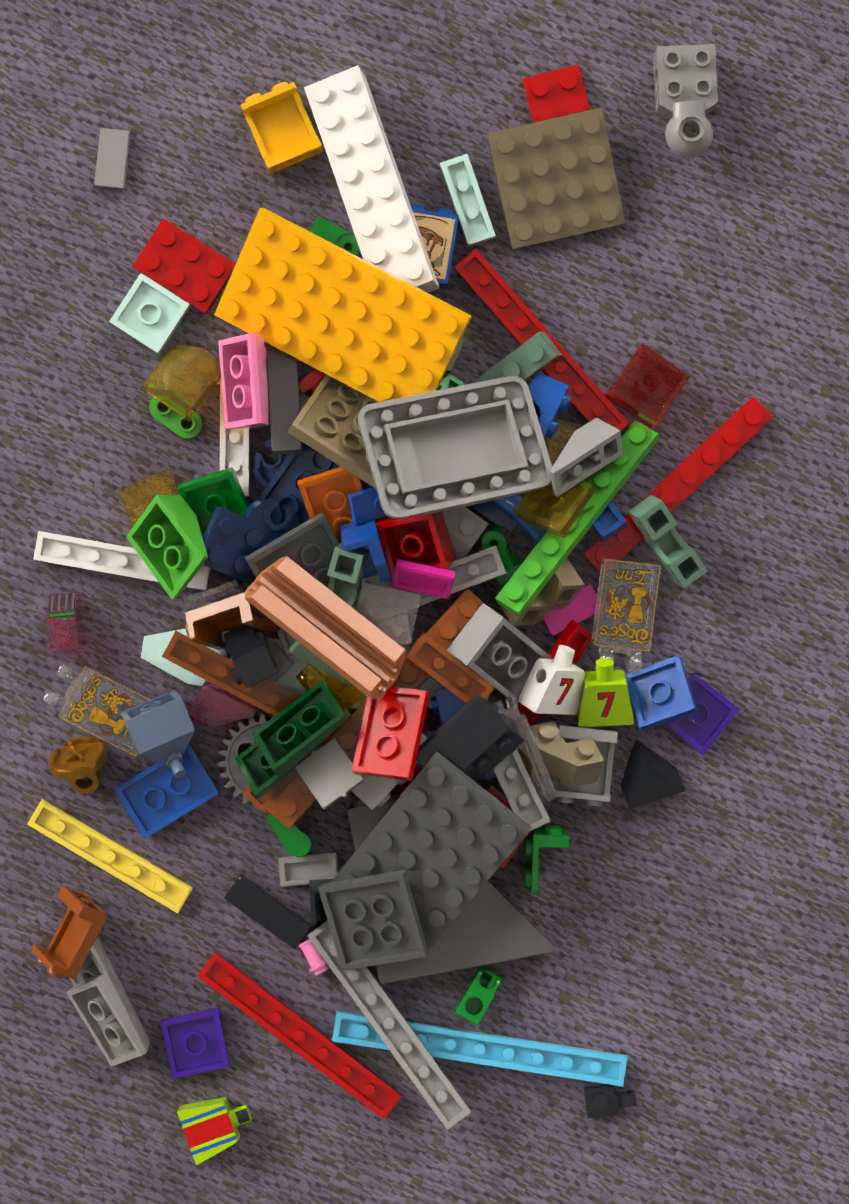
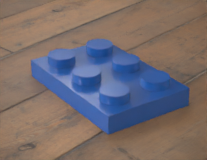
[114,743,221,839]

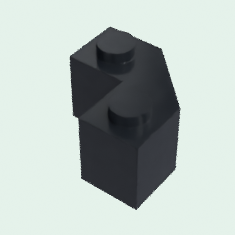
[222,624,281,688]

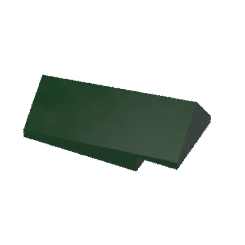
[235,679,351,798]

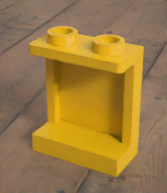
[241,82,323,175]

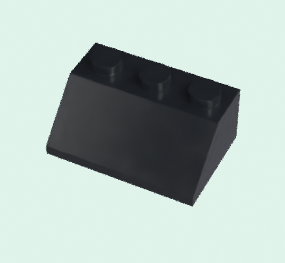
[416,693,525,783]

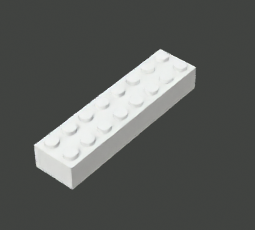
[304,65,439,293]

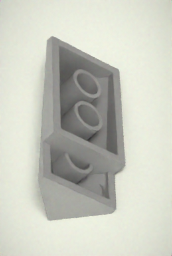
[66,938,151,1067]

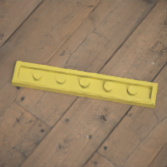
[27,799,194,914]

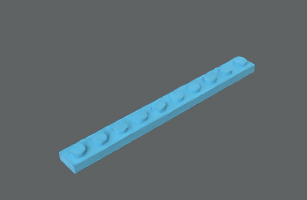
[332,1010,627,1087]

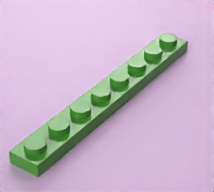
[495,420,659,617]

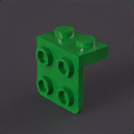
[523,824,569,895]

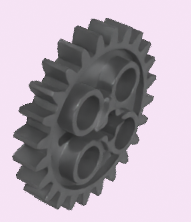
[217,714,275,809]

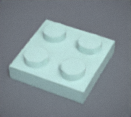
[109,273,191,355]

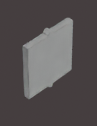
[294,738,365,810]

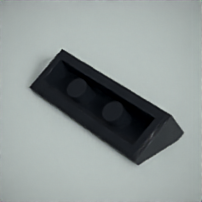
[224,874,312,950]

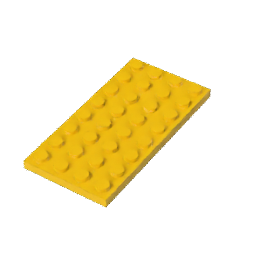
[214,208,472,402]

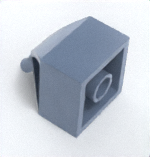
[120,690,195,778]

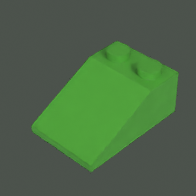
[126,494,208,600]

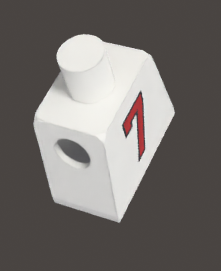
[518,645,585,715]

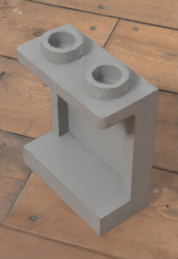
[550,725,618,807]

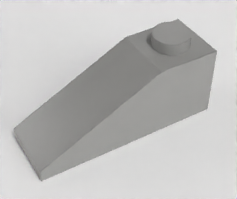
[550,417,623,497]

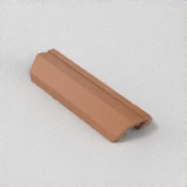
[245,556,406,699]

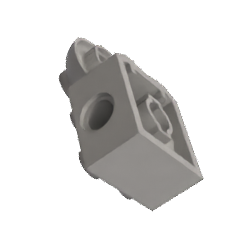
[653,44,718,158]

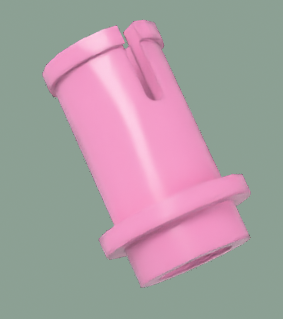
[299,939,330,976]

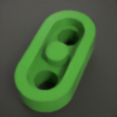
[149,393,203,439]

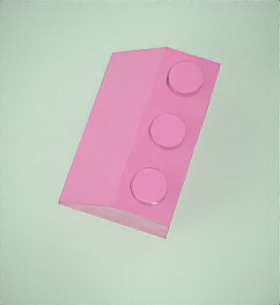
[218,333,270,429]

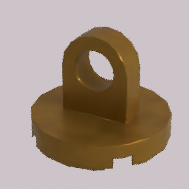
[48,736,107,794]

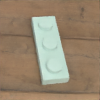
[440,154,496,247]

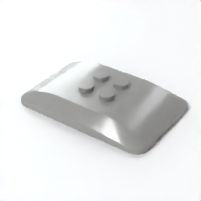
[357,376,552,519]

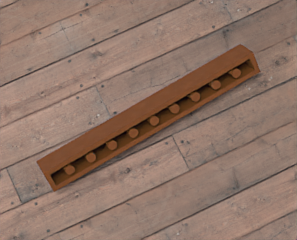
[267,589,483,830]

